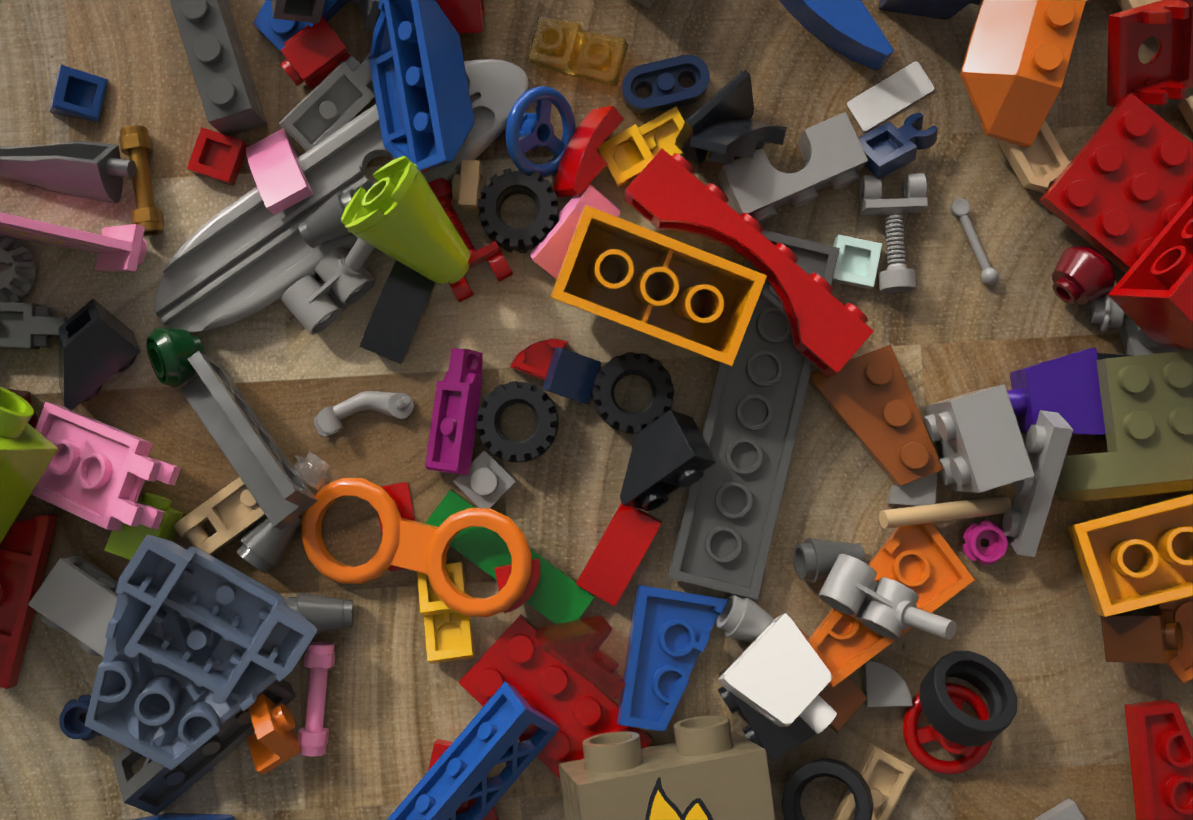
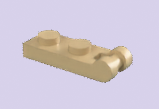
[173,477,266,556]

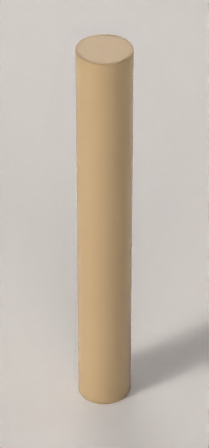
[879,496,1011,529]

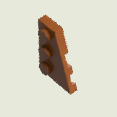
[808,344,943,487]

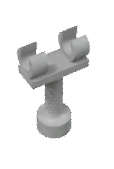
[858,173,928,293]

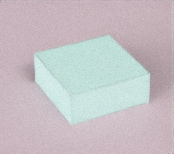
[832,235,882,290]

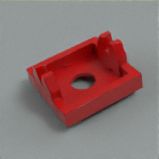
[1107,0,1193,107]

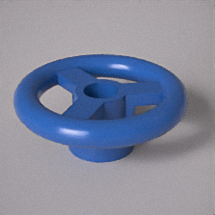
[506,86,576,178]

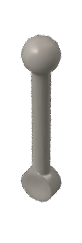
[950,198,999,285]

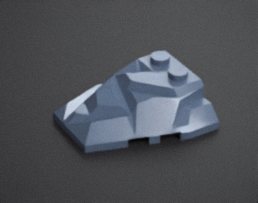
[84,535,317,770]

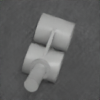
[281,238,375,335]
[818,554,957,640]

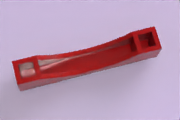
[625,148,874,377]

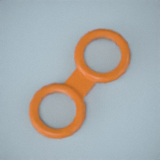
[301,478,532,617]

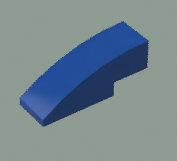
[779,0,894,71]

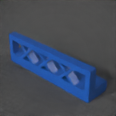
[387,682,560,820]

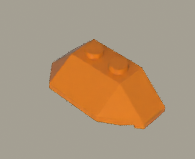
[960,0,1086,148]

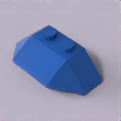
[369,0,475,173]

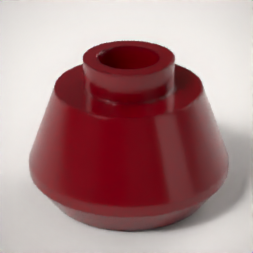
[1052,246,1115,305]

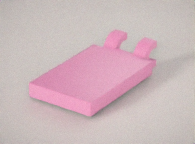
[31,402,181,531]

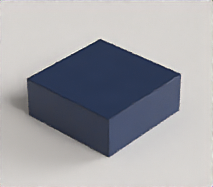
[542,347,601,405]

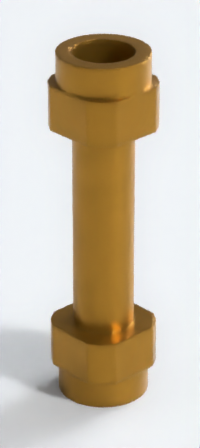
[119,126,164,237]

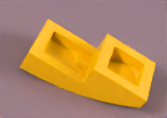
[598,106,685,187]
[417,562,475,664]

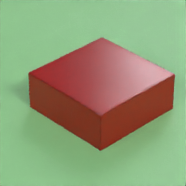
[187,127,248,186]

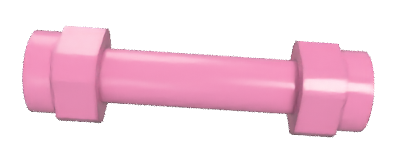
[298,641,335,756]

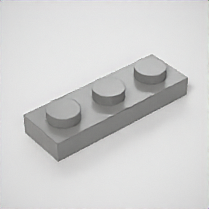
[1002,410,1073,557]

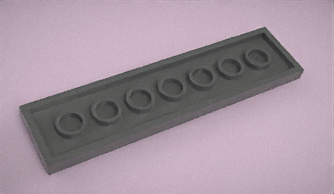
[668,230,840,600]

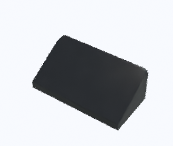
[675,70,754,165]

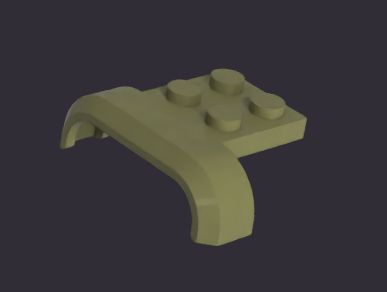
[1054,350,1193,501]

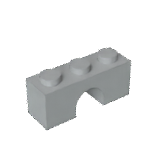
[717,112,868,224]

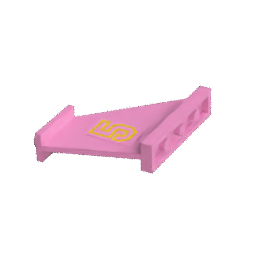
[0,212,147,273]

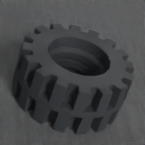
[478,168,559,253]
[593,352,674,434]
[476,381,559,463]

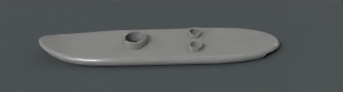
[154,59,529,332]

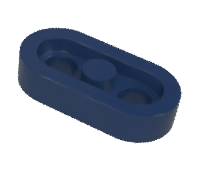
[622,55,710,114]

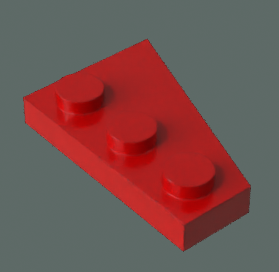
[1124,700,1193,820]

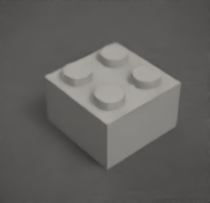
[922,384,1035,493]

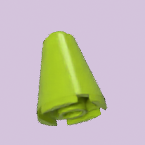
[341,156,470,285]

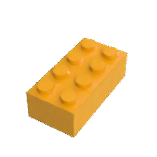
[1067,493,1193,617]

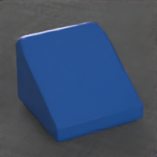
[49,64,108,122]

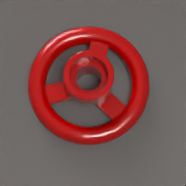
[903,683,993,775]

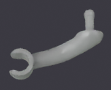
[313,391,414,438]

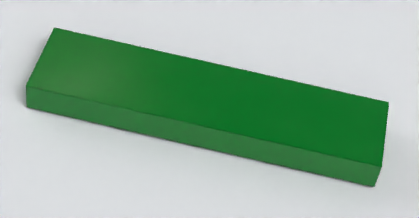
[425,489,595,634]

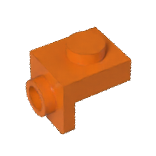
[247,693,302,775]

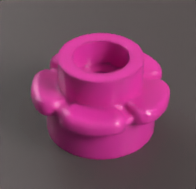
[963,520,1008,565]

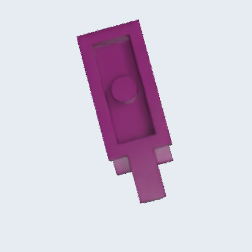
[425,348,483,475]

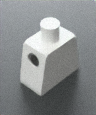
[717,613,837,734]

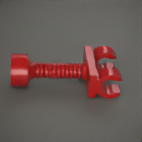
[428,177,513,303]

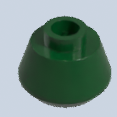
[146,328,205,388]

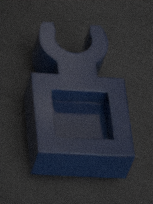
[858,113,938,179]

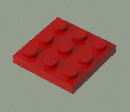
[1038,93,1193,273]

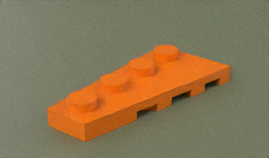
[807,523,975,688]

